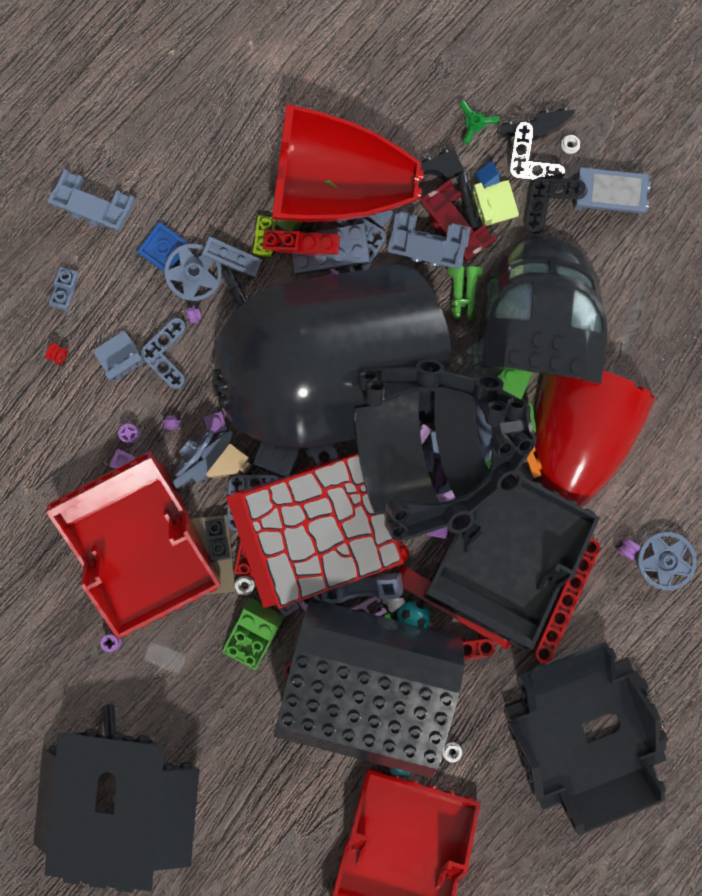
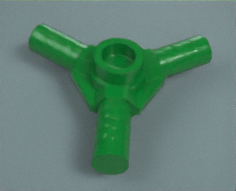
[459,100,499,145]

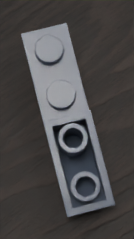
[172,430,234,489]

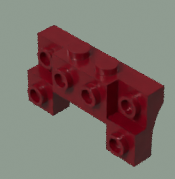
[420,180,497,262]

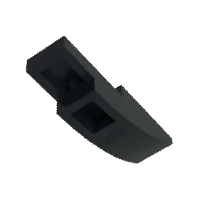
[497,108,575,141]

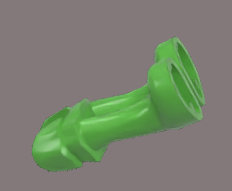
[447,266,483,321]

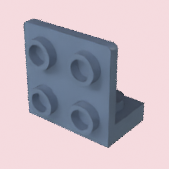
[93,331,145,383]

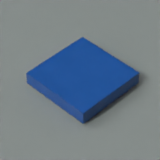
[137,222,189,273]

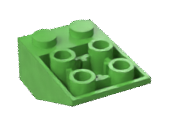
[222,598,285,670]

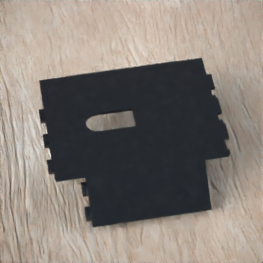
[504,641,668,836]
[33,729,200,893]

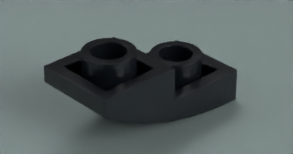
[205,518,231,562]

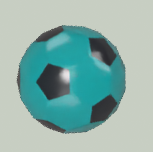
[396,600,431,628]

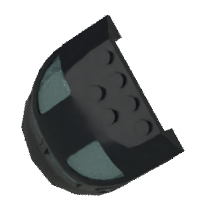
[478,235,607,384]

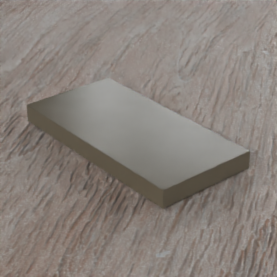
[191,515,236,595]

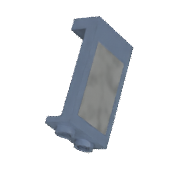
[573,168,651,216]

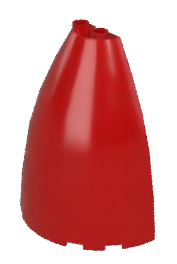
[272,104,423,222]
[533,371,656,507]

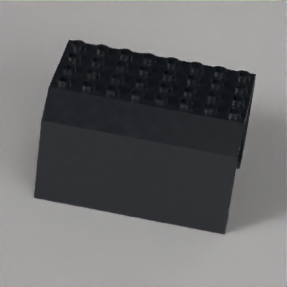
[274,598,465,778]

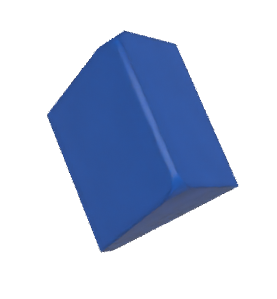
[475,161,499,188]

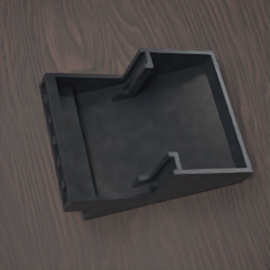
[423,474,600,652]

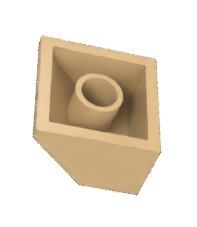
[206,444,251,478]

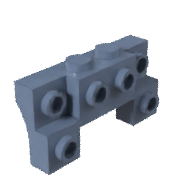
[47,169,136,233]
[388,211,471,269]

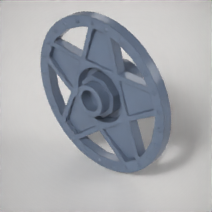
[165,244,222,301]
[174,429,214,477]
[638,532,697,590]

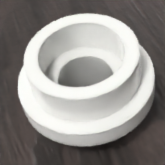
[561,135,580,154]
[235,576,254,595]
[443,742,462,762]

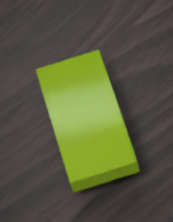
[253,215,277,258]

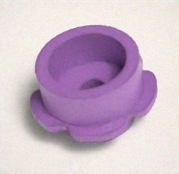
[186,305,201,324]
[162,416,181,430]

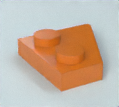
[525,447,542,478]

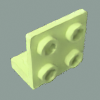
[472,180,519,226]

